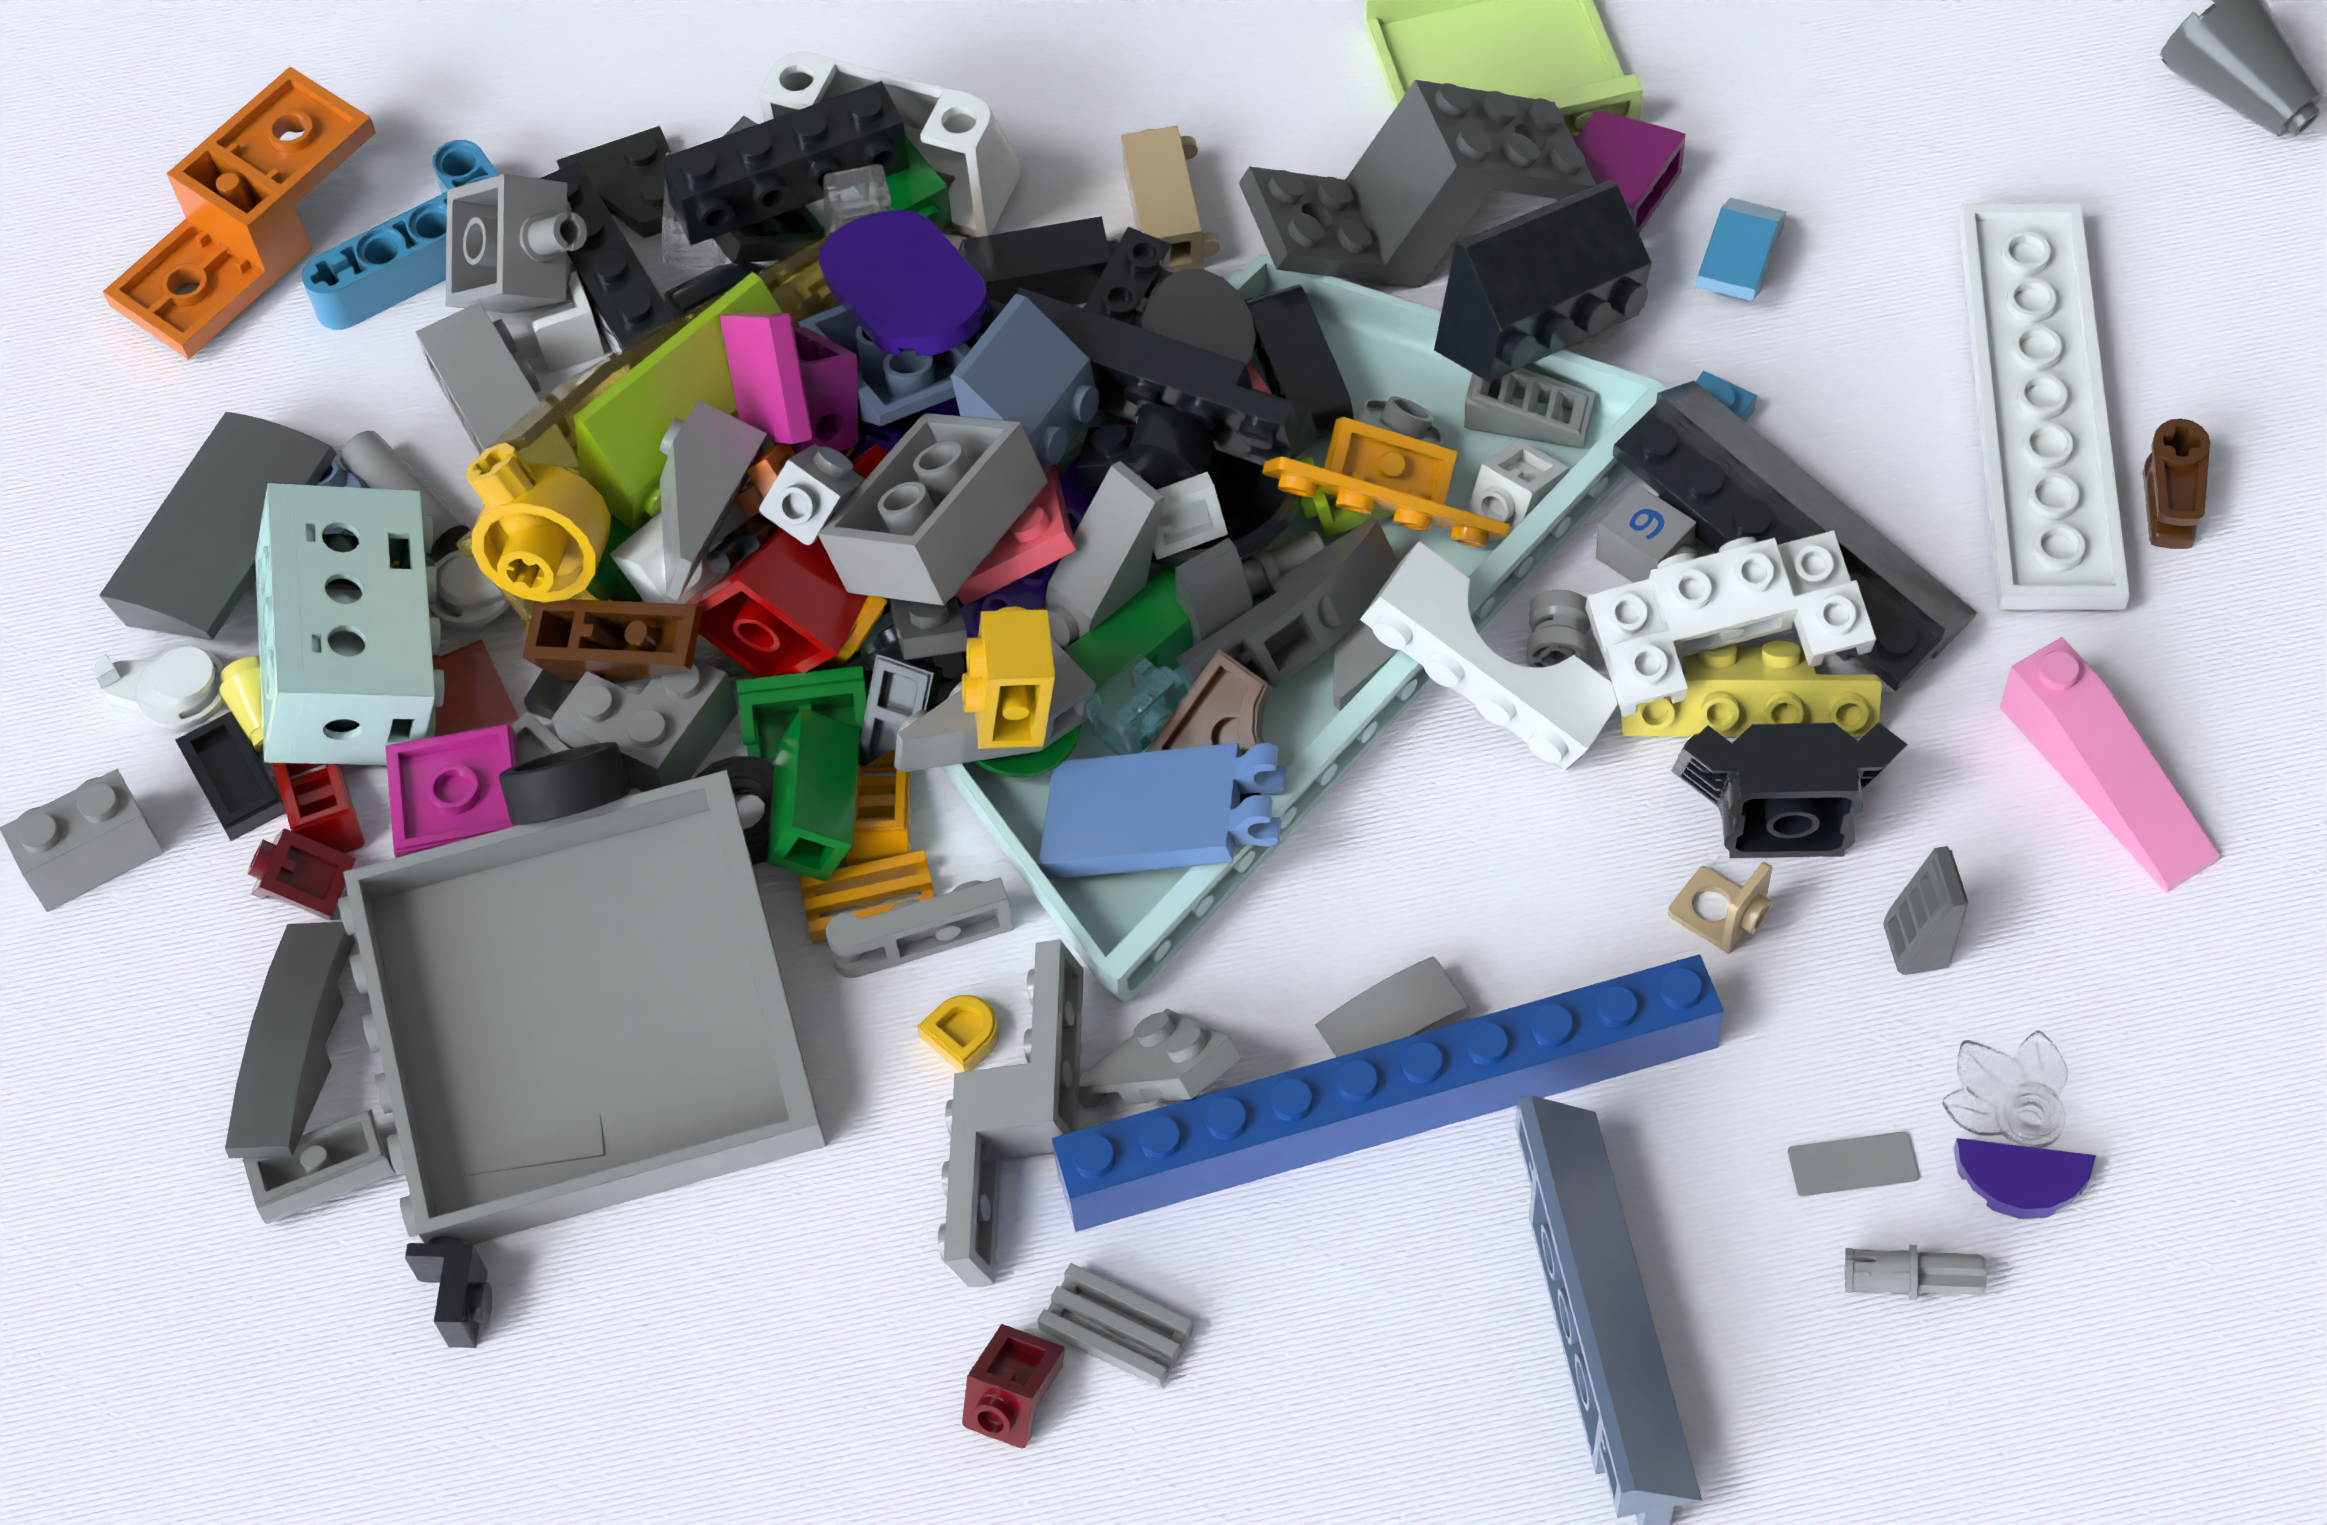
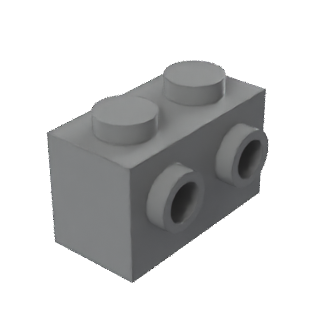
[0,768,164,912]

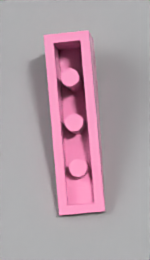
[2000,637,2219,893]

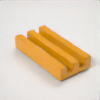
[798,850,935,943]

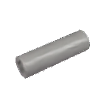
[340,431,472,563]

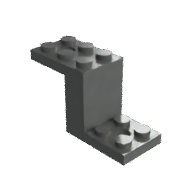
[1239,80,1596,287]

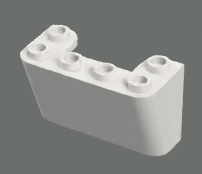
[758,51,1022,237]

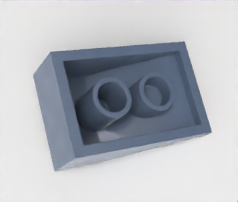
[798,305,971,426]

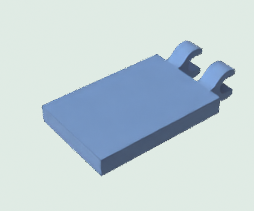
[1038,743,1287,879]

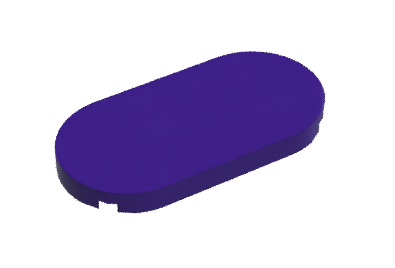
[818,210,991,356]

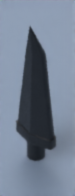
[707,512,778,574]

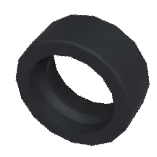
[499,742,630,825]

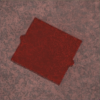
[432,639,519,737]

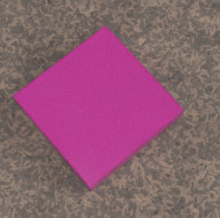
[720,311,813,444]
[385,723,519,858]

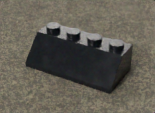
[1434,180,1652,382]

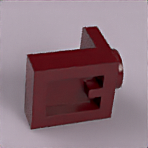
[247,828,356,920]
[962,1324,1065,1449]

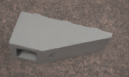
[894,638,1096,773]

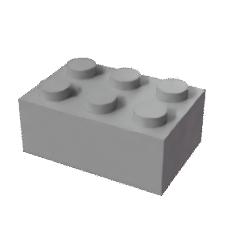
[818,413,1048,606]

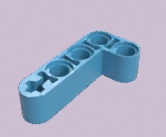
[301,140,499,330]

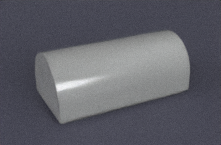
[243,1109,396,1225]

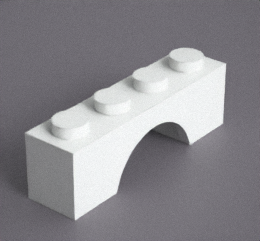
[1360,541,1618,770]

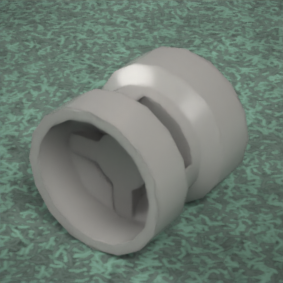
[1526,589,1591,668]

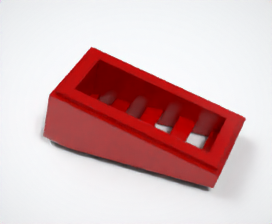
[272,763,365,853]

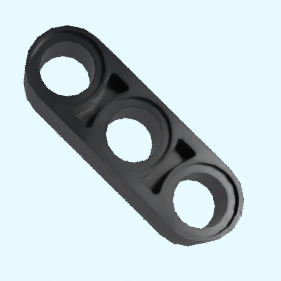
[1244,284,1354,438]

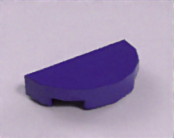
[1953,1138,2096,1219]

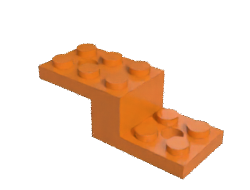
[102,67,376,360]

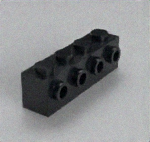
[661,81,910,246]

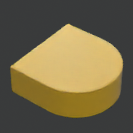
[917,995,999,1072]

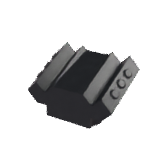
[1671,722,1908,858]

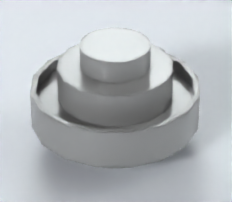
[1356,396,1445,446]

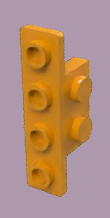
[1262,417,1511,548]

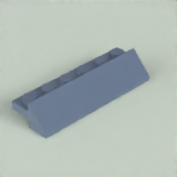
[1515,1095,1703,1525]

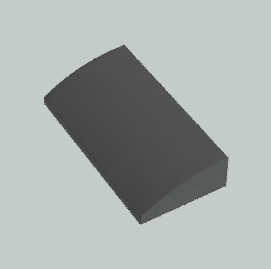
[99,412,337,640]

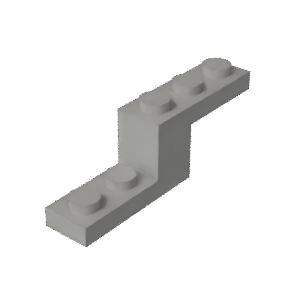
[938,939,1084,1287]

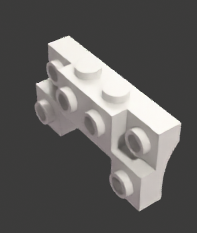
[1585,530,1876,717]

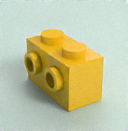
[962,607,1055,749]

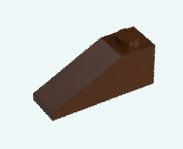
[522,599,703,683]

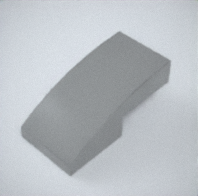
[1315,956,1472,1057]

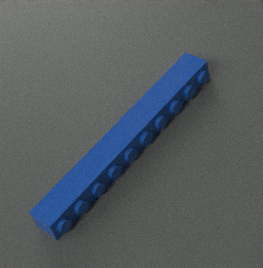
[1051,954,1724,1232]

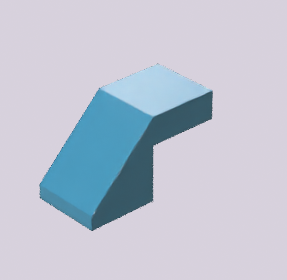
[1695,198,1787,302]

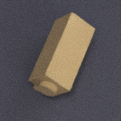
[1121,125,1220,272]

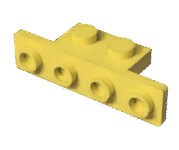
[1621,640,1882,737]

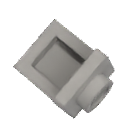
[759,444,865,545]

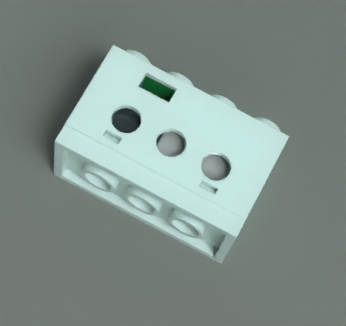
[255,483,445,765]

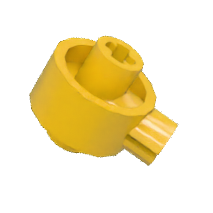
[465,443,611,602]

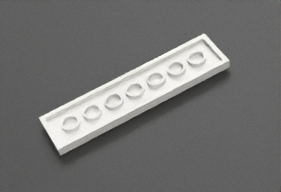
[1959,203,2130,610]

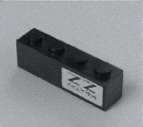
[539,161,678,374]

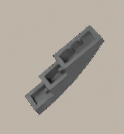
[225,922,355,1159]

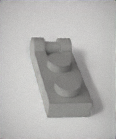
[825,877,1014,978]

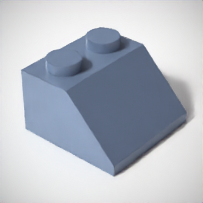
[951,294,1099,474]

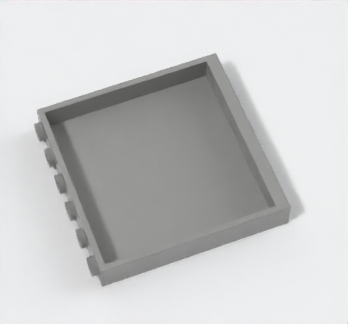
[338,770,826,1245]

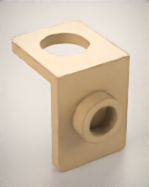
[1668,861,1773,954]

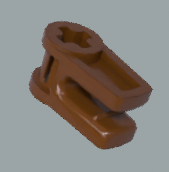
[2142,418,2211,549]

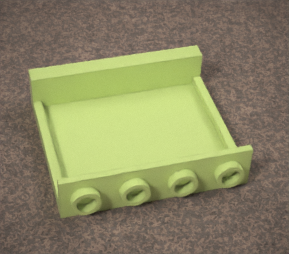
[1364,0,1643,137]

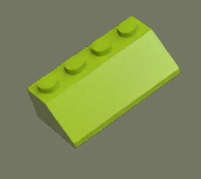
[574,272,783,532]

